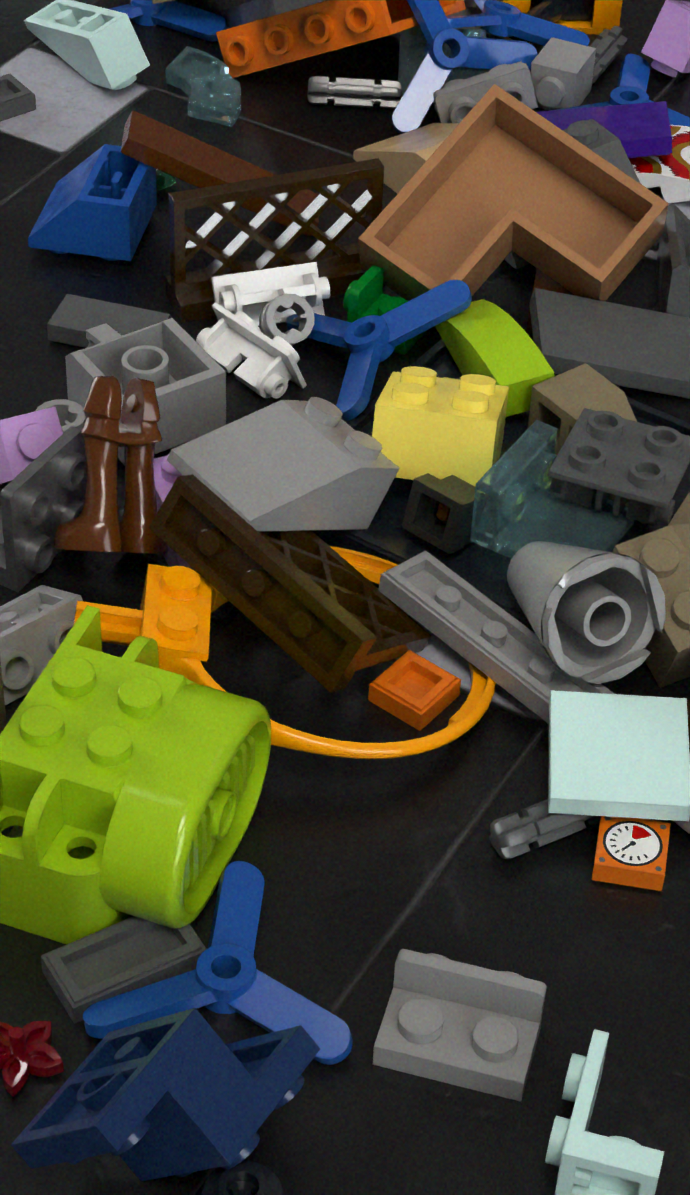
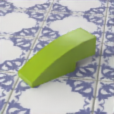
[435,299,554,417]

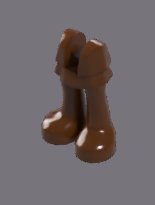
[54,376,168,554]

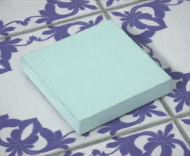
[548,690,690,821]

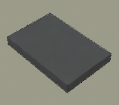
[529,288,690,399]

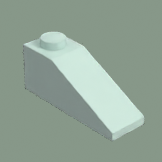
[24,0,150,90]

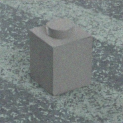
[530,37,596,111]

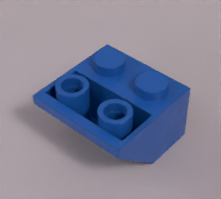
[28,144,157,261]

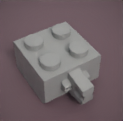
[65,318,226,465]

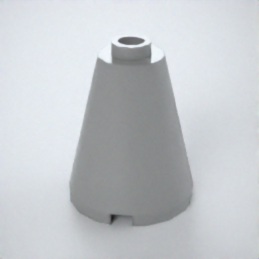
[507,541,666,684]

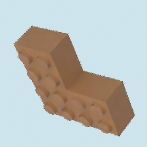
[358,84,669,301]

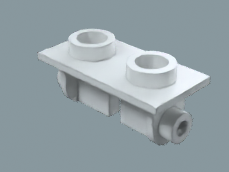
[211,262,330,326]
[196,302,307,399]

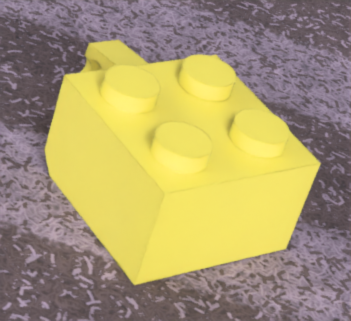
[372,366,509,491]

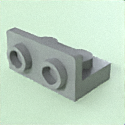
[433,61,538,123]
[0,585,83,705]
[372,949,547,1102]

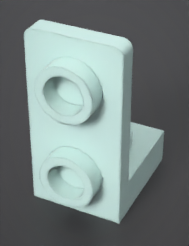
[545,1029,664,1195]

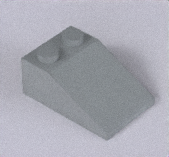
[167,397,399,531]

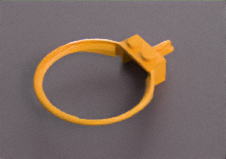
[73,546,496,759]

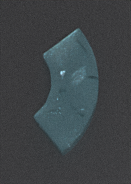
[166,46,241,127]

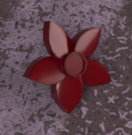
[0,1021,64,1097]

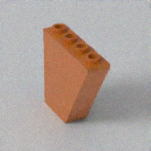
[216,0,466,79]

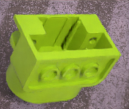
[0,605,271,945]

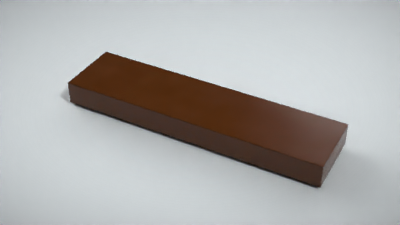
[121,110,319,236]

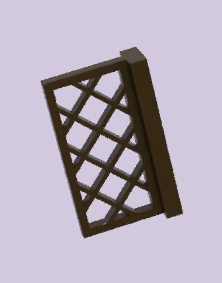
[165,158,385,324]
[149,474,432,693]

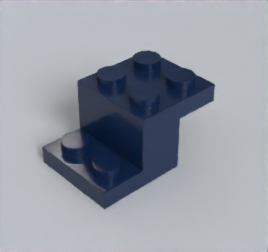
[11,1008,320,1181]

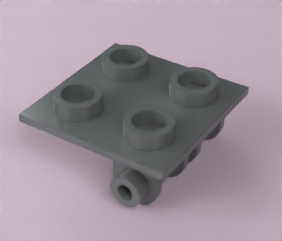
[548,408,690,527]

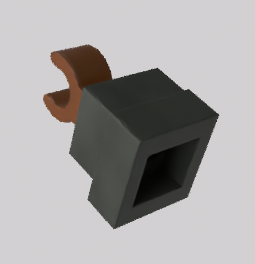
[402,473,504,554]

